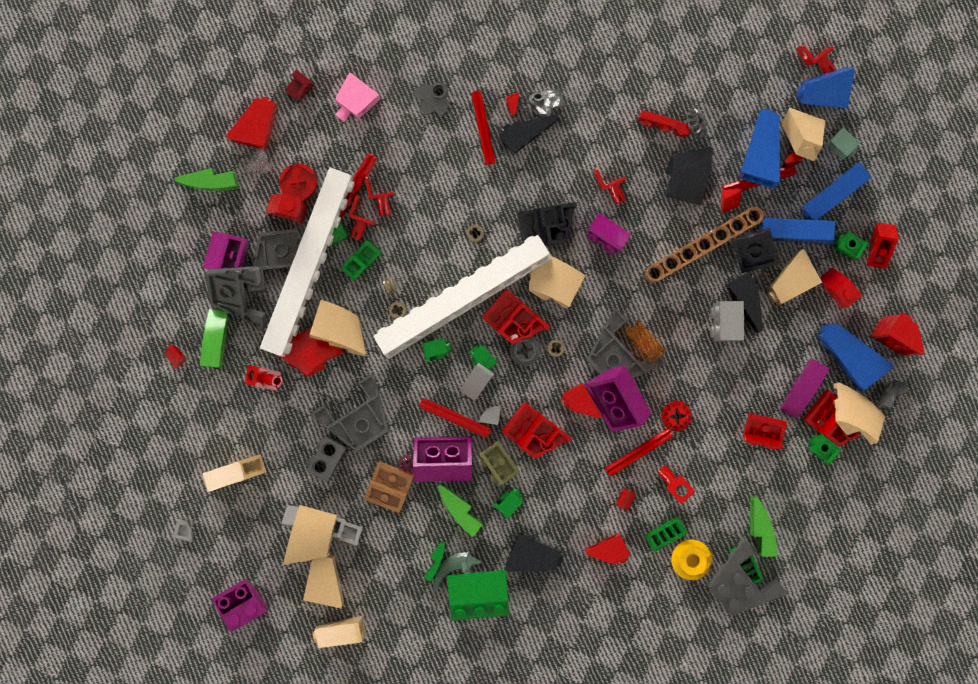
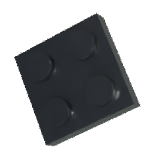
[732,228,779,273]

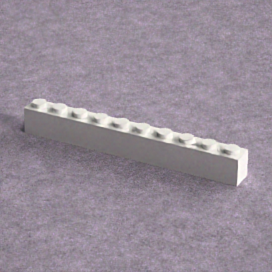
[260,167,355,357]
[373,235,552,359]

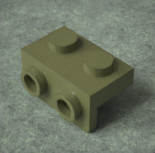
[479,440,520,486]

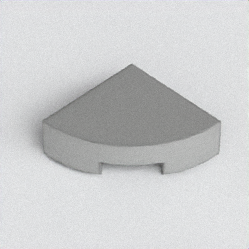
[479,406,501,425]
[173,519,194,542]

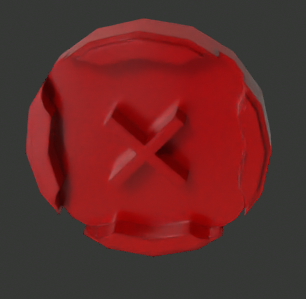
[279,164,318,201]

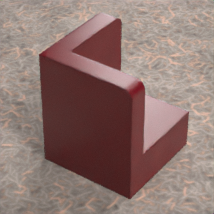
[285,69,314,103]

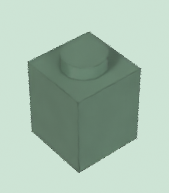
[825,127,860,160]

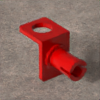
[796,45,837,74]
[592,168,627,204]
[365,176,395,217]
[349,195,376,241]
[245,365,283,390]
[657,465,695,504]

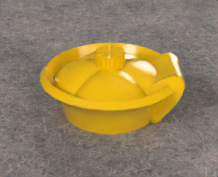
[671,539,713,580]

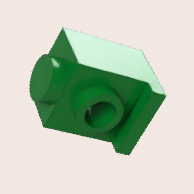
[834,231,869,261]
[422,338,452,363]
[469,345,498,370]
[807,434,841,464]
[493,488,523,519]

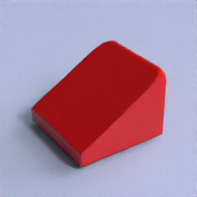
[506,92,520,118]
[782,151,804,167]
[720,189,741,213]
[165,345,187,368]
[616,487,636,510]

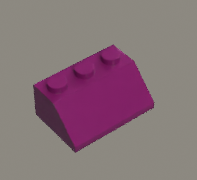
[585,365,651,432]
[413,437,472,482]

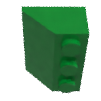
[447,570,510,621]

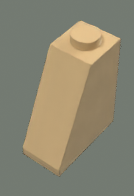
[781,108,825,161]
[768,249,822,305]
[202,454,266,492]
[303,552,344,608]
[313,616,366,648]

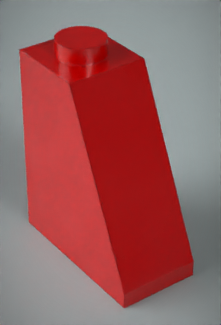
[226,97,278,150]
[266,194,308,224]

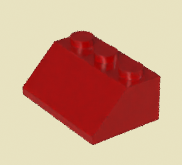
[870,313,925,356]

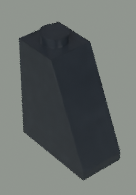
[504,532,564,572]

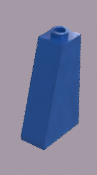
[738,109,780,189]
[802,162,872,220]
[759,218,836,245]
[817,323,894,390]

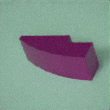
[780,359,830,419]

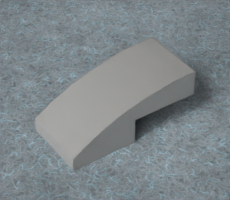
[459,363,494,401]

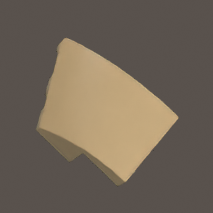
[529,256,586,308]
[310,300,366,357]
[834,382,885,444]
[283,505,337,565]

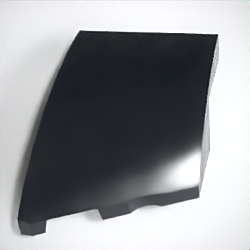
[664,146,713,206]
[517,202,577,246]

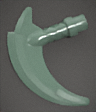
[434,552,481,592]

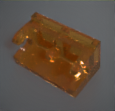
[625,320,666,363]

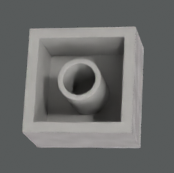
[710,301,744,342]

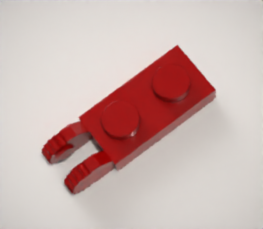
[637,110,691,138]

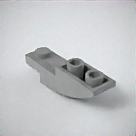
[281,505,362,547]

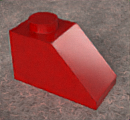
[867,222,899,269]
[820,267,863,309]
[561,383,602,418]
[584,533,630,565]

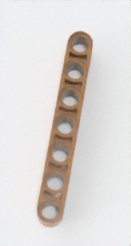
[644,207,764,283]

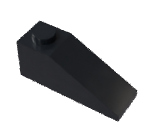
[499,114,559,155]
[725,272,763,333]

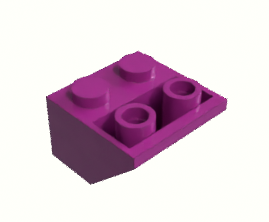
[585,213,631,255]
[203,231,250,270]
[211,579,268,633]

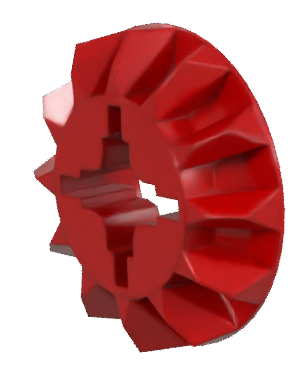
[661,401,692,431]

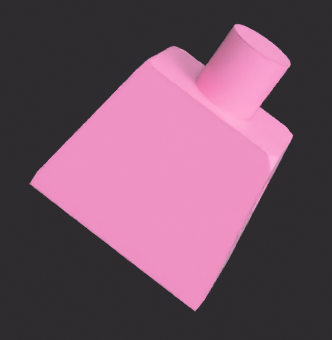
[335,73,380,122]

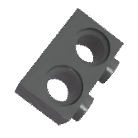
[307,436,348,482]

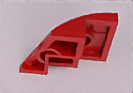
[481,288,550,344]
[274,327,343,377]
[803,389,861,447]
[501,401,572,459]

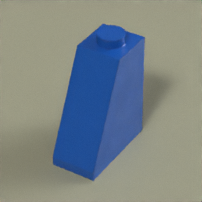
[797,67,855,108]

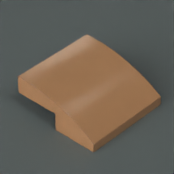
[364,461,414,513]

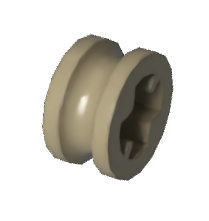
[467,224,484,243]
[382,276,397,295]
[389,302,407,319]
[547,340,565,357]

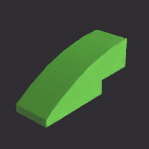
[175,168,240,192]
[200,309,229,368]
[438,483,482,537]
[750,496,778,557]

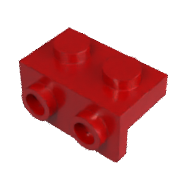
[743,413,787,450]

